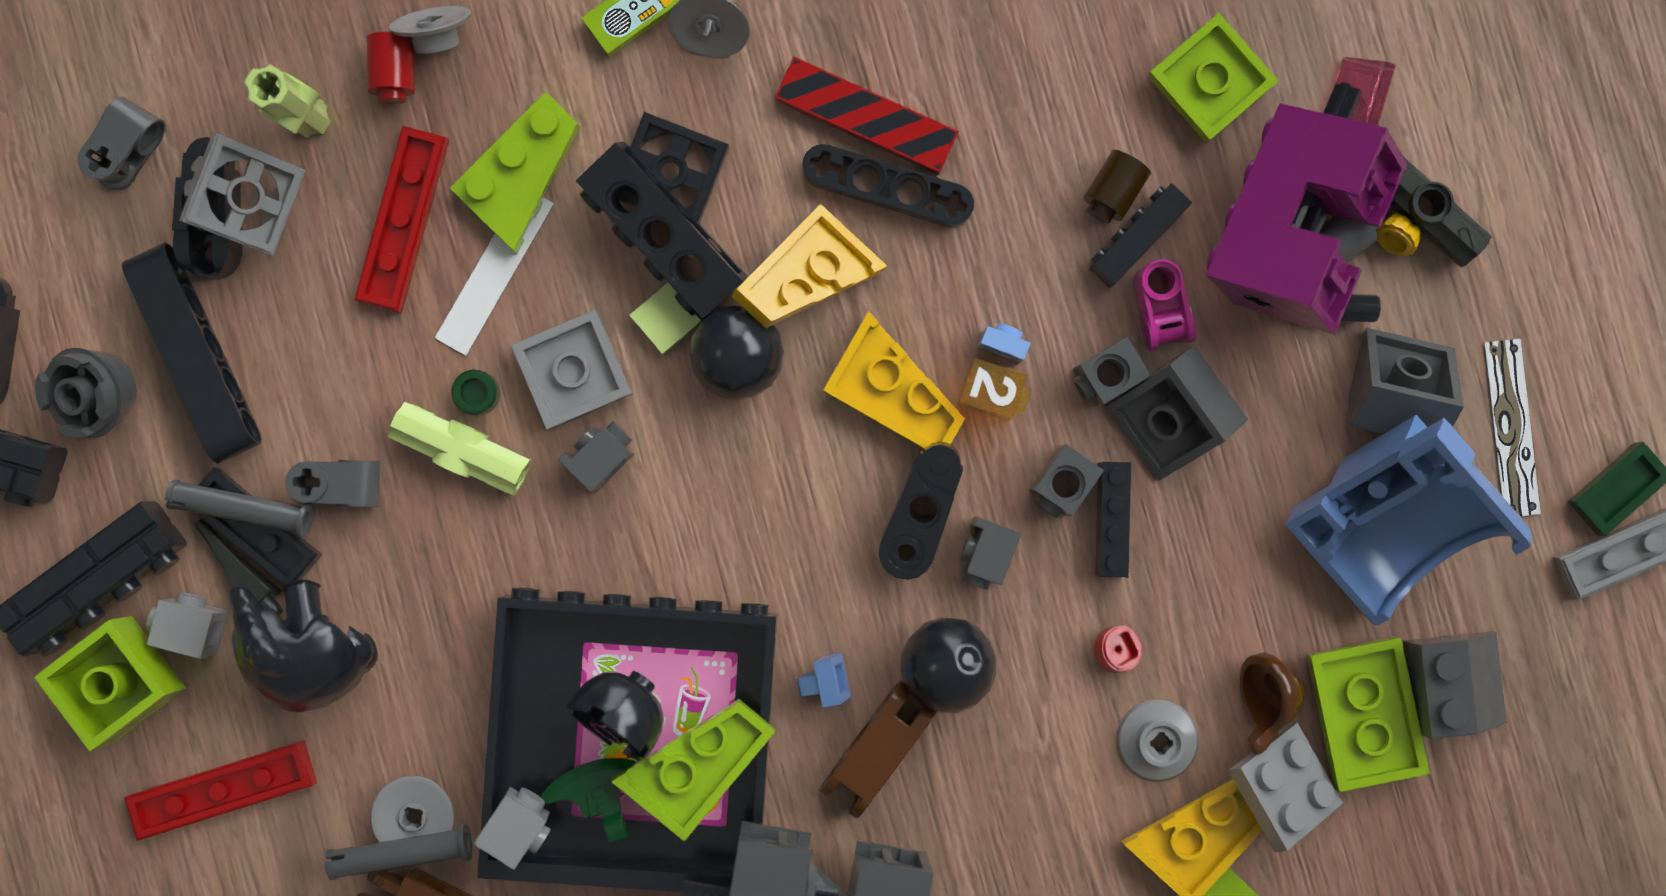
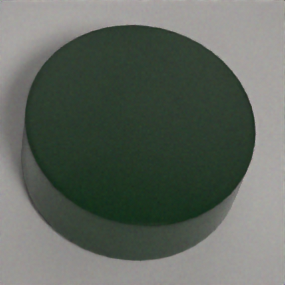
[451,369,500,416]

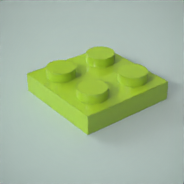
[1147,13,1279,144]

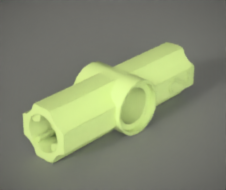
[244,64,331,138]
[388,402,532,495]

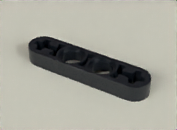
[802,144,974,228]

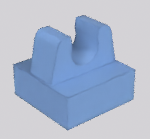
[797,652,852,708]

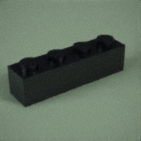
[1089,183,1193,289]
[1095,462,1131,578]

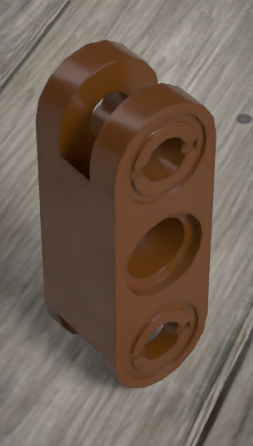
[819,680,937,819]

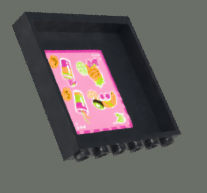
[477,588,778,892]

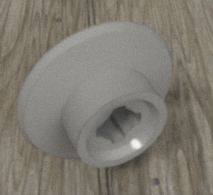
[668,0,750,58]
[389,6,471,54]
[1117,699,1198,781]
[371,776,454,842]

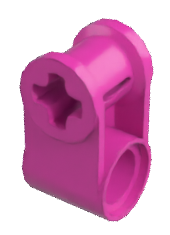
[1133,260,1196,351]

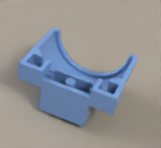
[1285,415,1532,625]

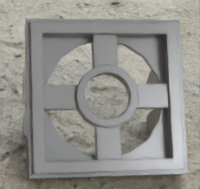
[179,133,306,256]

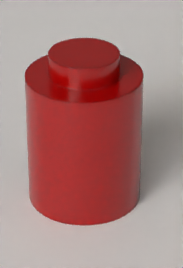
[366,32,415,104]

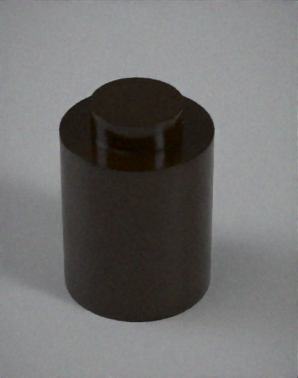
[1083,150,1151,224]

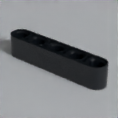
[122,242,262,464]

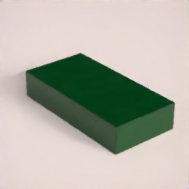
[1567,442,1666,536]

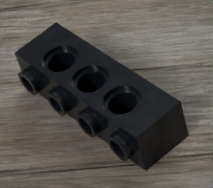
[576,142,748,319]

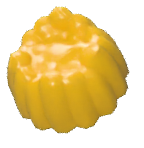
[1376,213,1420,257]

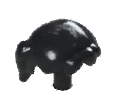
[229,580,378,713]

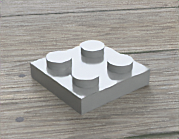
[511,309,633,430]
[1228,723,1343,853]

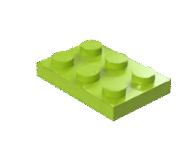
[1306,636,1430,792]

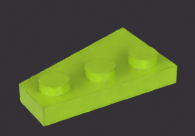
[450,91,580,254]
[611,699,775,841]

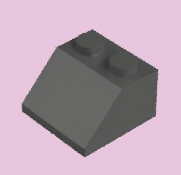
[1349,328,1464,434]
[1106,345,1248,481]
[1403,631,1507,739]

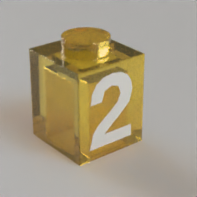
[957,358,1031,421]

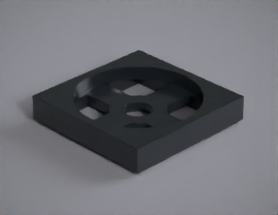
[619,112,730,223]

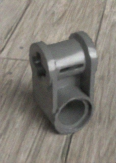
[78,97,166,190]
[285,460,380,507]

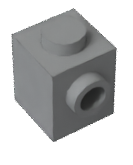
[146,592,229,659]
[474,787,551,870]

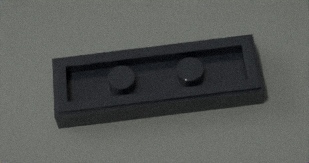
[197,467,322,587]

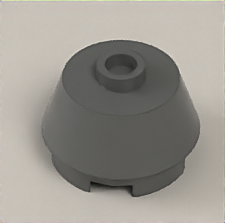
[35,348,136,438]

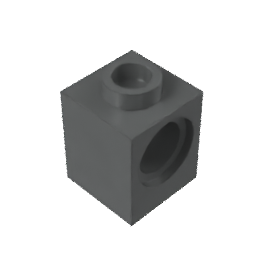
[1073,336,1151,407]
[1029,444,1104,518]

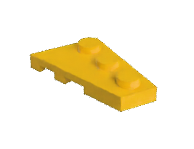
[731,204,887,328]
[823,311,965,449]
[1121,779,1262,896]

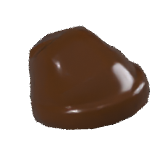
[1240,652,1306,755]

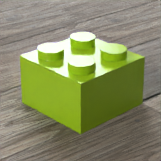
[34,616,186,752]

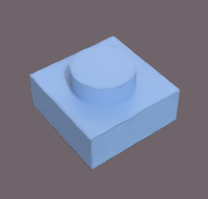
[977,323,1031,363]

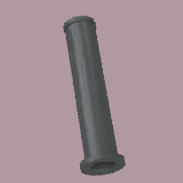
[165,480,314,539]
[325,823,472,880]

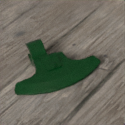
[541,758,639,843]

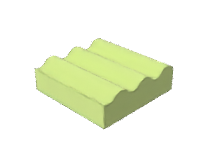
[629,282,701,355]

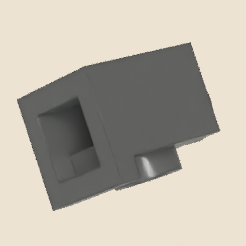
[558,421,635,492]
[960,517,1021,590]

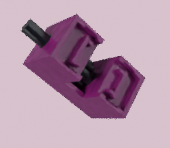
[1206,82,1407,335]

